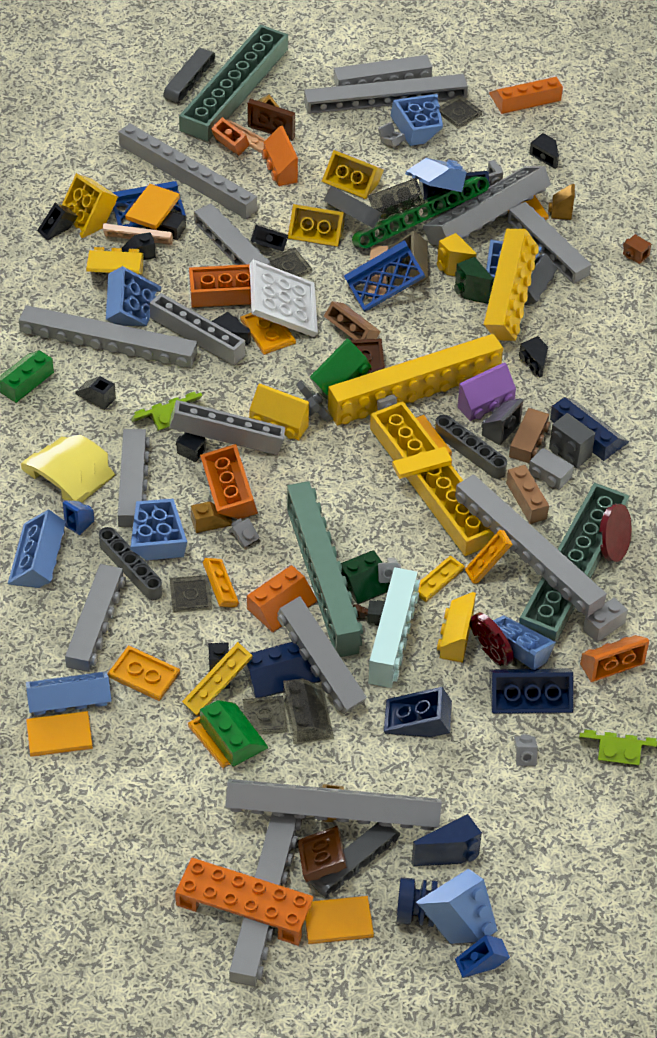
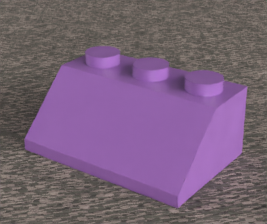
[457,362,516,421]

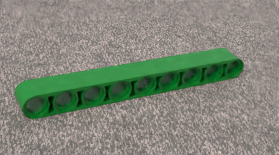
[352,177,489,248]

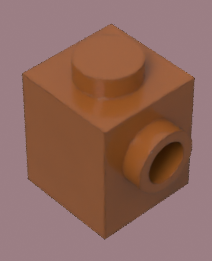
[623,234,652,264]

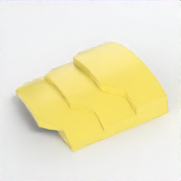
[21,435,115,503]

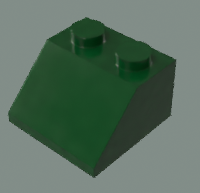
[454,257,494,304]
[341,550,390,604]

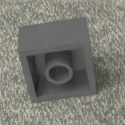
[549,413,595,468]

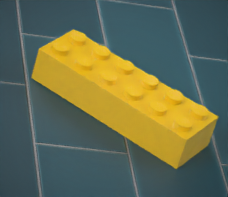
[483,229,539,341]

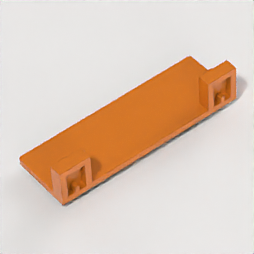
[175,858,313,946]

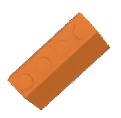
[489,76,563,114]
[189,264,251,308]
[200,444,258,519]

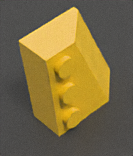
[62,173,118,238]

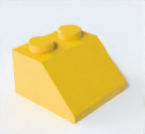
[437,233,477,277]

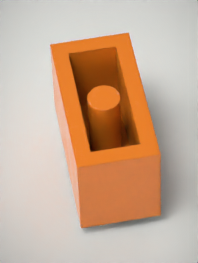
[211,117,250,156]

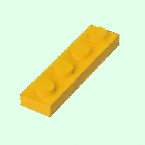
[182,642,253,716]

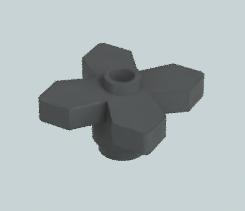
[296,380,333,423]

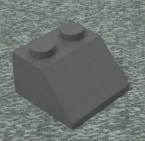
[481,398,523,445]

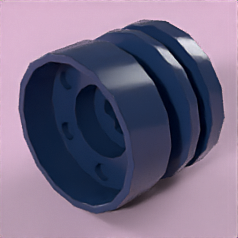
[396,877,438,927]

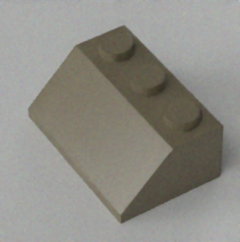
[388,231,428,286]

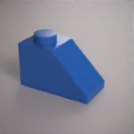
[63,500,94,535]
[455,935,510,978]

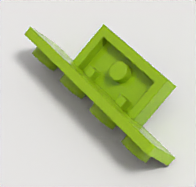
[131,391,203,431]
[579,729,657,765]

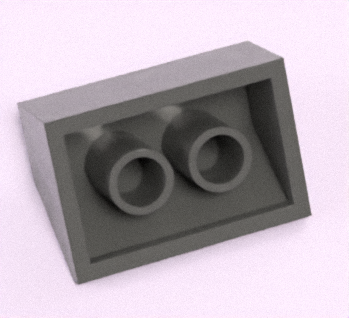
[524,253,558,305]

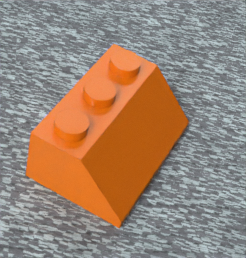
[261,126,298,186]
[247,565,317,633]
[580,635,649,682]

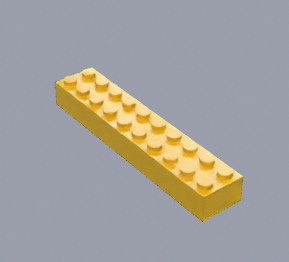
[328,334,503,426]
[370,401,495,556]

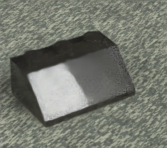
[368,178,425,220]
[283,678,334,744]

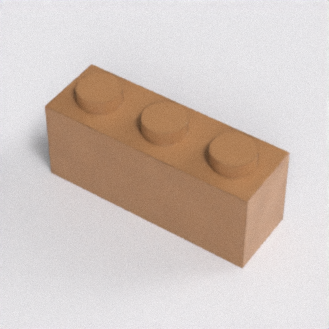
[324,301,381,340]
[509,408,551,464]
[506,465,549,524]

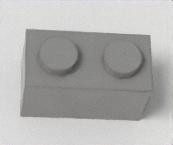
[529,448,574,490]
[583,597,628,643]

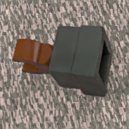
[353,600,385,626]

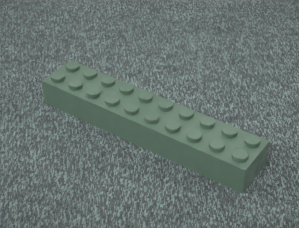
[179,24,288,142]
[287,481,363,657]
[519,482,630,644]

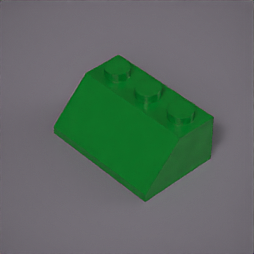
[309,338,371,400]
[0,350,54,403]
[200,700,268,767]

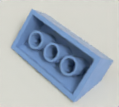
[8,509,66,588]
[26,671,112,715]

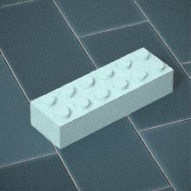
[368,567,420,688]

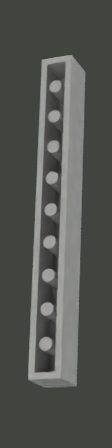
[304,74,468,114]
[118,123,257,219]
[19,305,197,368]
[455,474,607,617]
[225,779,442,830]
[229,813,302,987]

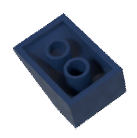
[384,687,452,737]
[411,814,482,867]

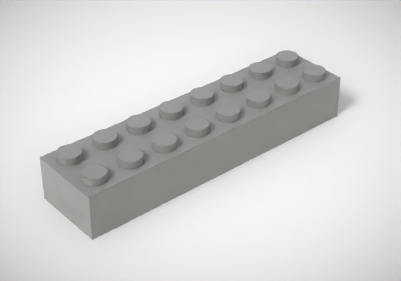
[423,166,552,246]

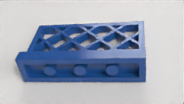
[112,181,186,228]
[344,240,426,312]

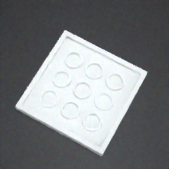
[250,259,318,337]

